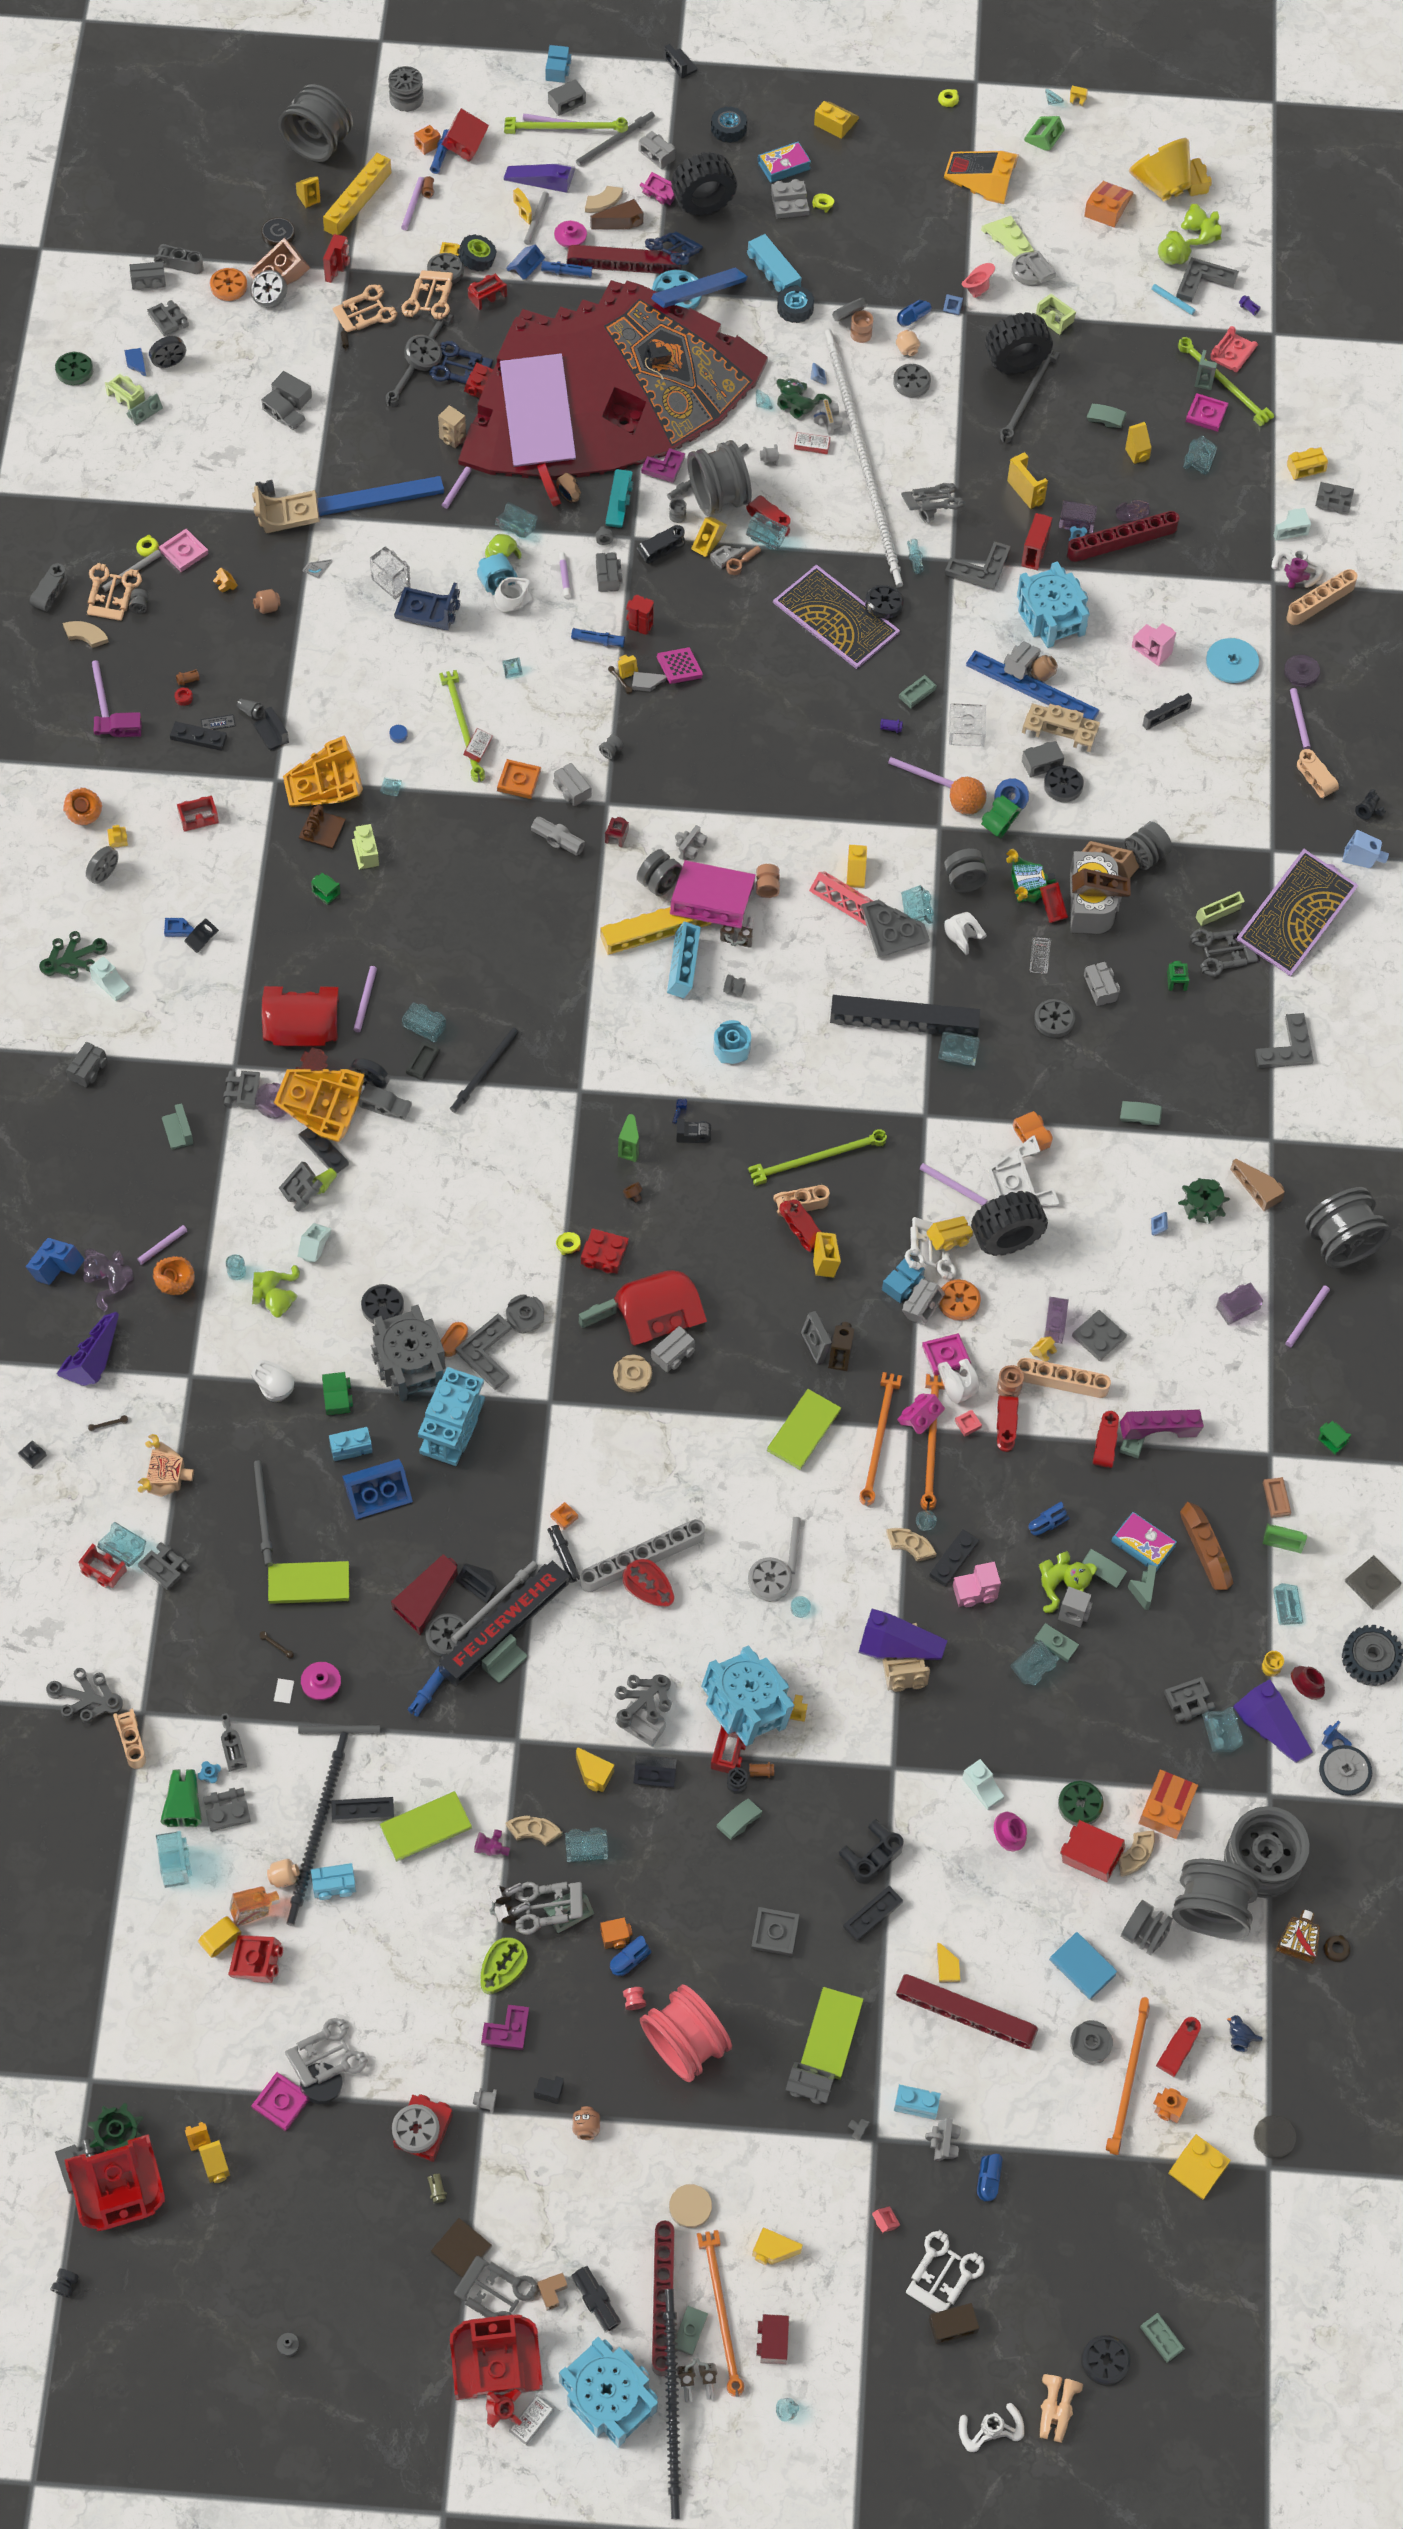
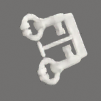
[905,1217,957,1280]
[906,2230,985,2312]

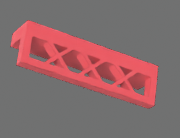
[809,871,873,926]

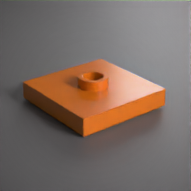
[497,759,541,799]

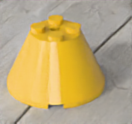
[1129,138,1192,202]

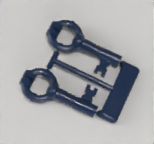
[645,232,703,265]
[429,341,493,384]

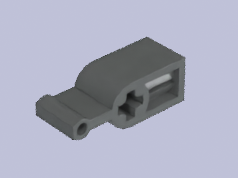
[261,390,305,430]
[359,1084,412,1120]
[221,1713,247,1771]

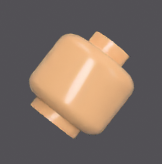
[896,330,921,356]
[267,1859,300,1888]

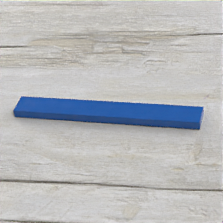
[651,267,748,308]
[317,476,444,516]
[966,650,1100,720]

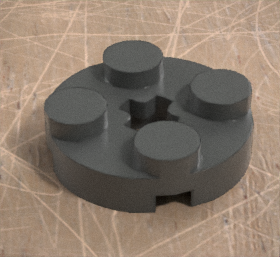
[506,1294,544,1333]
[1070,2020,1113,2064]

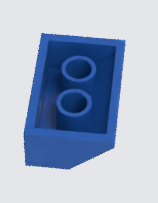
[342,1459,413,1519]

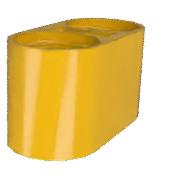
[198,1916,242,1958]

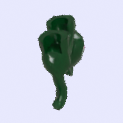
[776,378,832,419]

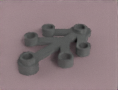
[46,1668,123,1723]
[615,1674,672,1728]

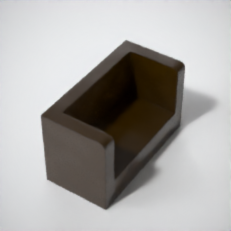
[929,2303,979,2344]

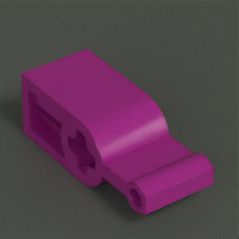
[94,712,142,737]

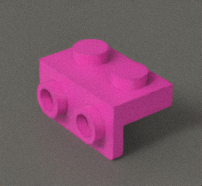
[640,172,675,205]
[897,1393,945,1434]

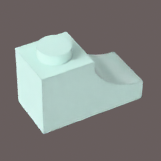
[1274,508,1311,541]
[89,956,130,1001]
[297,1223,331,1262]
[962,1759,1004,1810]

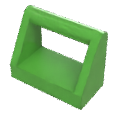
[1024,116,1065,150]
[618,1114,639,1162]
[1263,1523,1307,1553]

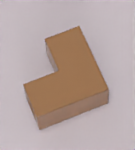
[537,2272,568,2311]

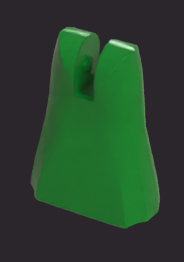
[160,1769,202,1827]

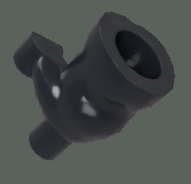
[1355,789,1386,819]

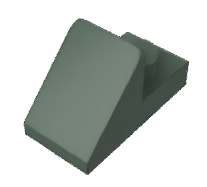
[1128,1565,1157,1610]

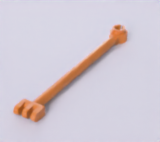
[859,1372,902,1506]
[920,1374,945,1511]
[1106,1997,1150,2155]
[697,2230,744,2397]

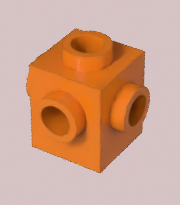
[1153,2088,1188,2123]

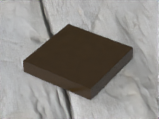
[431,2218,492,2278]

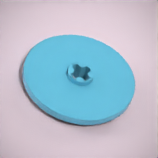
[1206,638,1259,683]

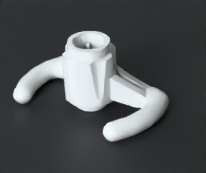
[1271,548,1323,588]
[959,2403,1024,2452]

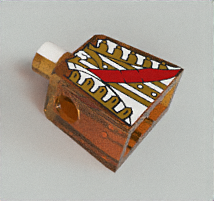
[229,1886,280,1927]
[1275,1910,1320,1964]

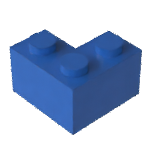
[26,1238,85,1285]

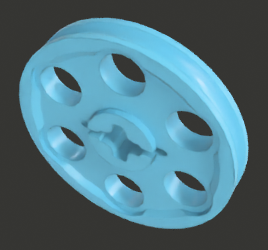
[652,270,702,309]

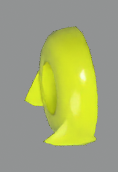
[938,89,959,107]
[812,194,834,213]
[136,534,159,557]
[556,1232,581,1255]

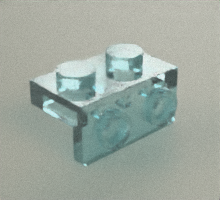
[1183,436,1218,475]
[495,502,537,538]
[901,885,934,924]
[938,1032,980,1065]
[97,1522,146,1567]
[1010,1640,1060,1685]
[1202,1707,1243,1752]

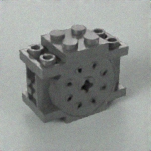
[370,1305,446,1401]

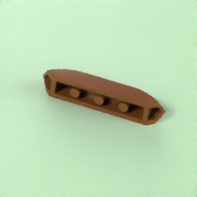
[1180,1502,1234,1590]

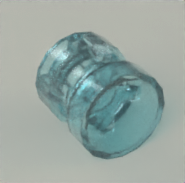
[226,1254,246,1280]

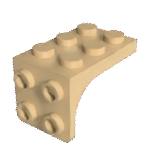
[252,486,320,533]
[882,1623,930,1692]

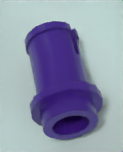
[1239,295,1261,316]
[880,718,903,733]

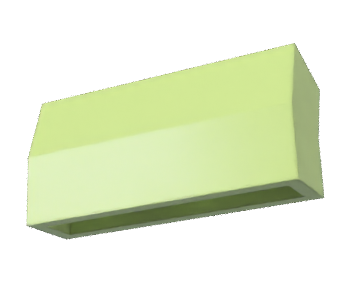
[1196,891,1245,926]

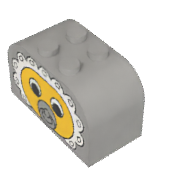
[1070,851,1121,934]

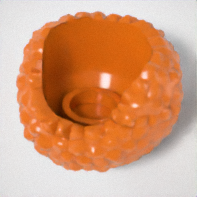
[949,776,987,815]
[63,788,103,825]
[153,1256,195,1295]

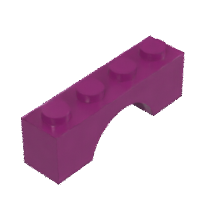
[1120,1409,1204,1440]

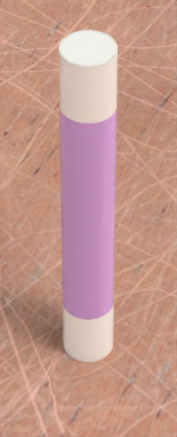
[558,553,571,599]

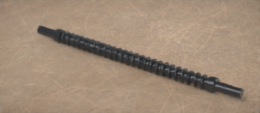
[286,1732,349,1926]
[663,2289,682,2519]

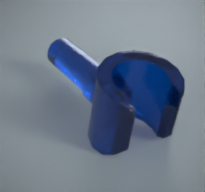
[672,1099,687,1124]

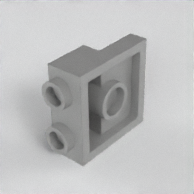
[771,179,809,219]

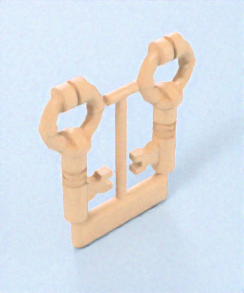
[401,270,453,320]
[333,285,398,333]
[87,563,142,621]

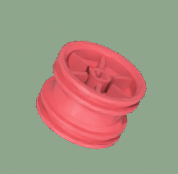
[640,1984,732,2082]

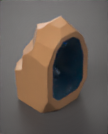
[556,473,581,502]

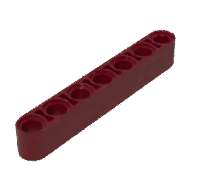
[566,245,681,274]
[1067,511,1180,562]
[896,1974,1038,2049]
[652,2220,674,2376]

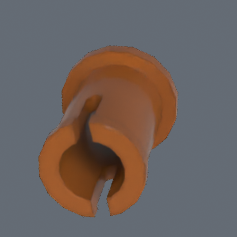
[421,176,435,198]
[176,669,200,686]
[749,1762,774,1778]

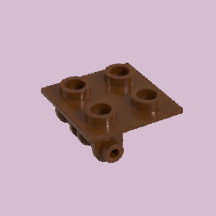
[299,805,346,848]

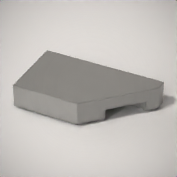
[710,546,746,569]
[632,672,667,692]

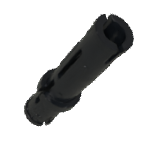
[547,1525,580,1583]

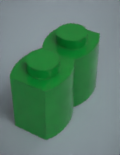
[981,795,1022,839]
[322,1372,353,1415]

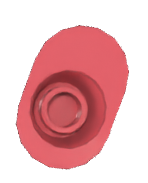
[962,263,995,298]

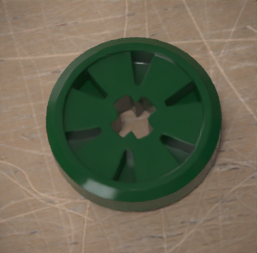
[55,351,93,385]
[1058,1781,1104,1826]

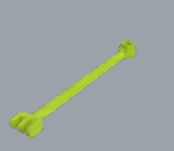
[504,117,628,134]
[1178,337,1274,426]
[439,670,485,782]
[748,1129,887,1186]

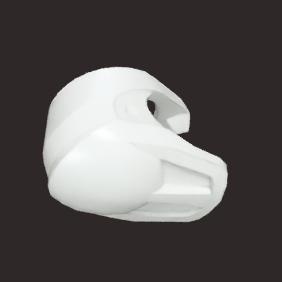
[494,577,532,612]
[944,912,987,955]
[938,1358,979,1404]
[251,1360,294,1402]

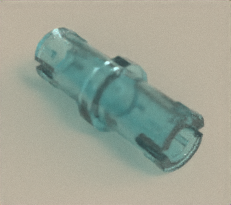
[907,539,924,573]

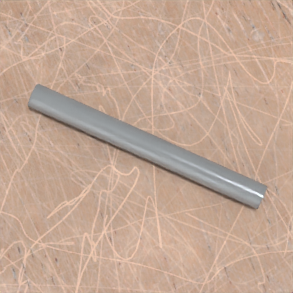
[524,191,549,245]
[102,550,162,592]

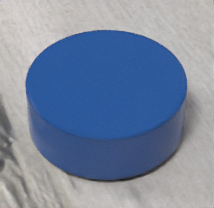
[389,724,408,743]

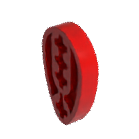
[537,463,561,507]
[623,1559,674,1607]

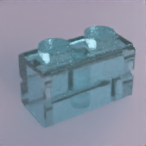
[746,512,788,550]
[402,1003,446,1042]
[565,1828,608,1862]

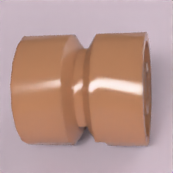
[850,310,873,343]
[756,864,780,898]
[997,1365,1024,1397]

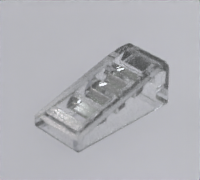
[1029,937,1051,974]

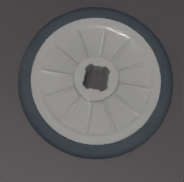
[1319,1745,1372,1796]

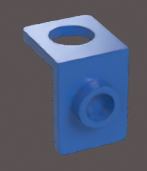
[1321,1720,1352,1749]

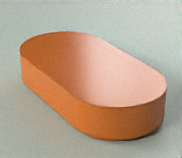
[440,1322,468,1357]

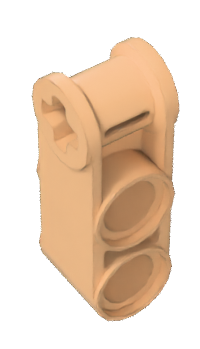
[1297,749,1339,798]
[773,1185,830,1217]
[113,1708,146,1769]

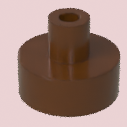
[623,1182,643,1202]

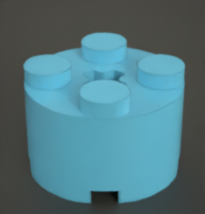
[477,553,517,595]
[713,1020,751,1064]

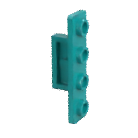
[605,469,633,528]

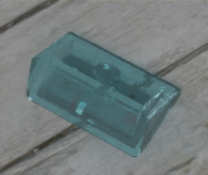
[1273,1583,1304,1625]

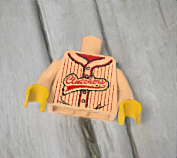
[137,1434,194,1497]

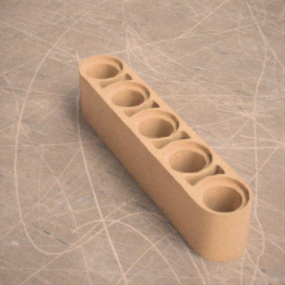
[1286,569,1358,625]
[1017,1358,1111,1398]

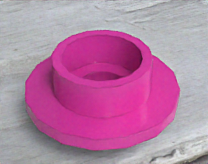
[554,220,587,248]
[301,1662,341,1700]
[993,1811,1027,1852]

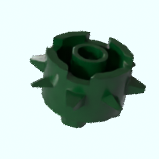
[1178,1178,1230,1224]
[88,2103,144,2152]

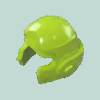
[1158,231,1190,265]
[485,534,521,559]

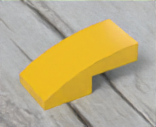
[513,188,532,225]

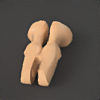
[1040,2374,1083,2443]

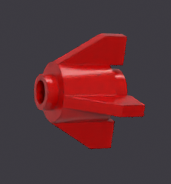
[486,2389,522,2428]

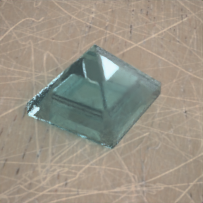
[1045,89,1064,105]
[756,389,773,410]
[502,657,523,678]
[380,777,402,796]

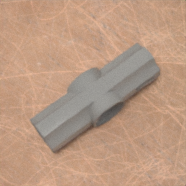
[531,816,585,856]

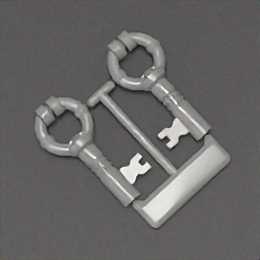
[515,1882,583,1935]
[285,2018,368,2087]

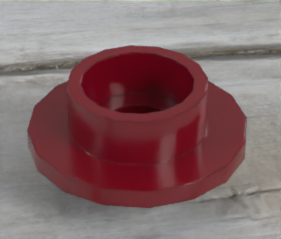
[1291,1666,1325,1700]

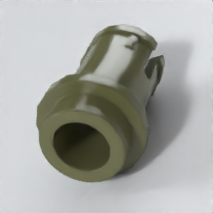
[427,2174,447,2203]

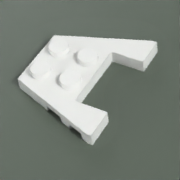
[987,1135,1060,1206]

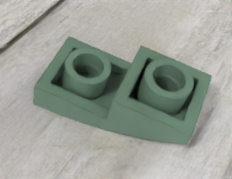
[1087,403,1127,428]
[1120,1101,1162,1125]
[1082,1549,1127,1588]
[717,1799,762,1840]

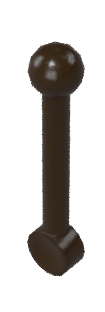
[608,666,632,694]
[88,1415,128,1431]
[259,1631,294,1659]

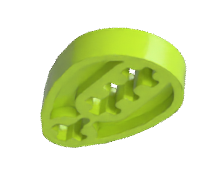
[481,1938,528,1995]

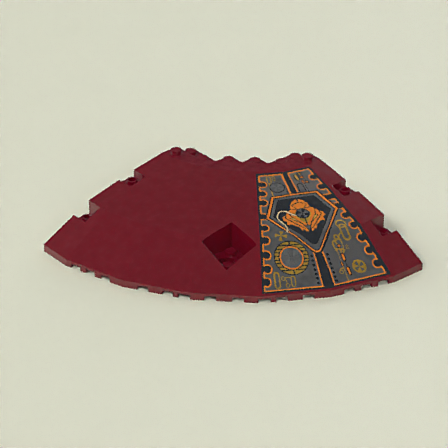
[458,280,768,480]

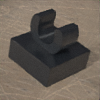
[18,1440,47,1468]

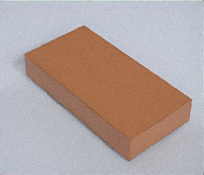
[1263,1477,1291,1518]

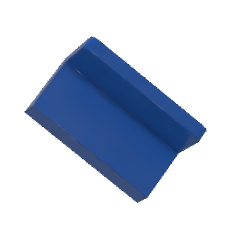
[506,244,546,280]

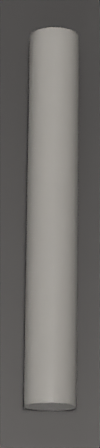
[788,1517,801,1574]

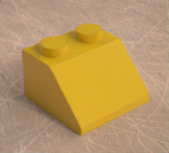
[814,101,859,139]
[1168,2134,1231,2200]

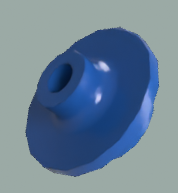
[994,778,1029,811]

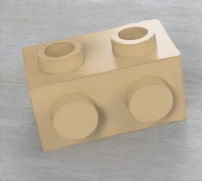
[438,405,466,448]

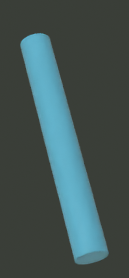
[1151,284,1196,315]

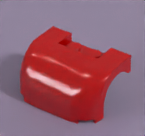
[262,986,339,1046]
[615,1270,707,1345]
[65,2134,165,2231]
[450,2315,543,2400]

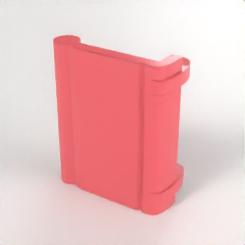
[1211,326,1258,372]

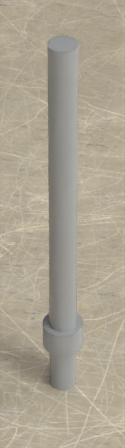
[451,1561,538,1643]

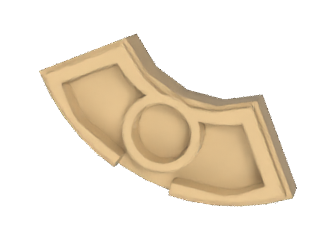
[585,186,623,213]
[63,621,109,648]
[886,1528,936,1562]
[505,1816,563,1846]
[1118,1830,1155,1877]

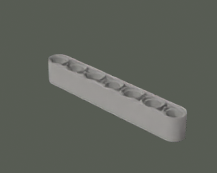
[580,1519,705,1592]

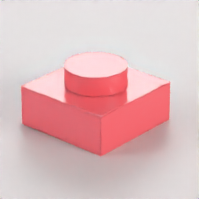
[955,1410,982,1436]
[872,2206,900,2233]

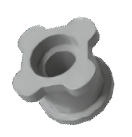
[760,444,779,465]
[473,2088,497,2114]

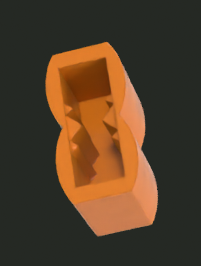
[1013,1111,1053,1151]

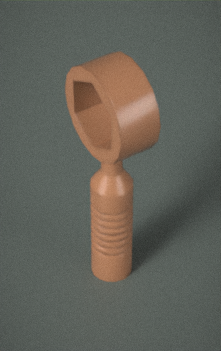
[726,546,761,575]

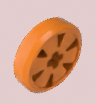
[210,268,247,301]
[938,1279,981,1320]

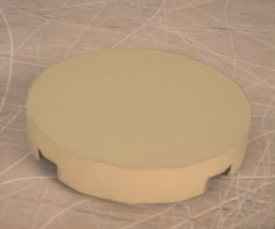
[613,1355,652,1392]
[669,2184,712,2228]

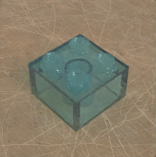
[156,1831,192,1888]

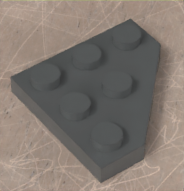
[860,899,930,958]

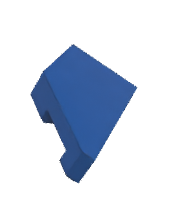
[124,348,146,376]
[164,918,194,937]

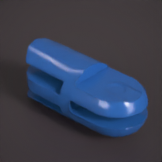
[897,300,932,326]
[1028,1502,1070,1535]
[610,1936,652,1976]
[977,2154,1003,2201]

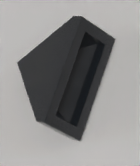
[456,1564,497,1603]

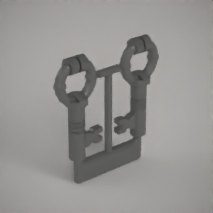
[901,483,965,511]
[1190,928,1258,977]
[454,2256,539,2318]

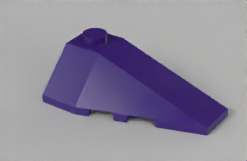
[504,163,576,193]
[56,1312,119,1386]
[859,1608,947,1660]
[1233,1679,1313,1763]

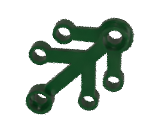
[39,931,108,979]

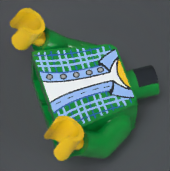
[1006,849,1056,903]

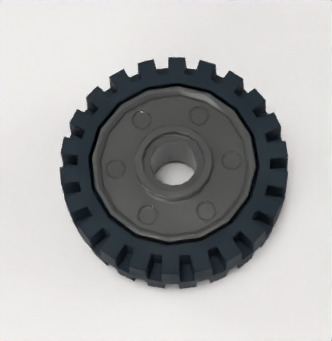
[1342,1625,1403,1686]

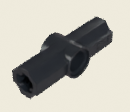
[571,2266,621,2333]

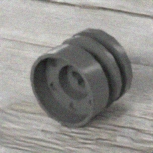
[388,66,424,112]
[1124,821,1172,870]
[1120,1900,1173,1955]

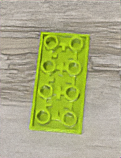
[767,1389,841,1470]
[268,1561,349,1604]
[380,1791,472,1862]
[801,1987,863,2080]

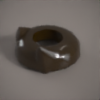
[1323,1935,1351,1962]

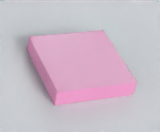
[159,529,208,572]

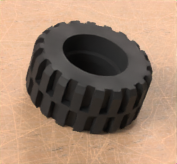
[671,152,737,216]
[985,312,1053,375]
[971,1191,1048,1256]

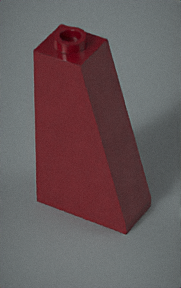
[391,1554,458,1635]

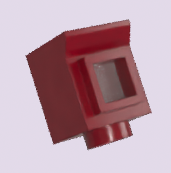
[605,817,629,848]

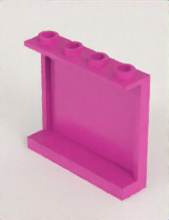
[670,860,756,928]

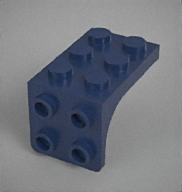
[394,582,461,631]

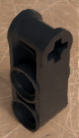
[637,525,685,564]

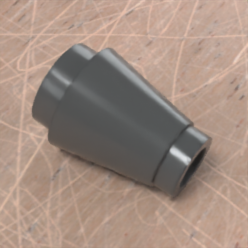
[237,698,264,719]

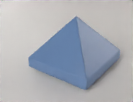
[943,294,963,315]
[811,363,827,385]
[1151,1212,1168,1236]

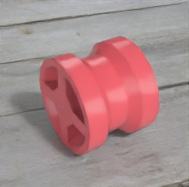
[623,1987,646,2010]

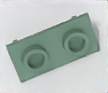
[126,393,163,425]

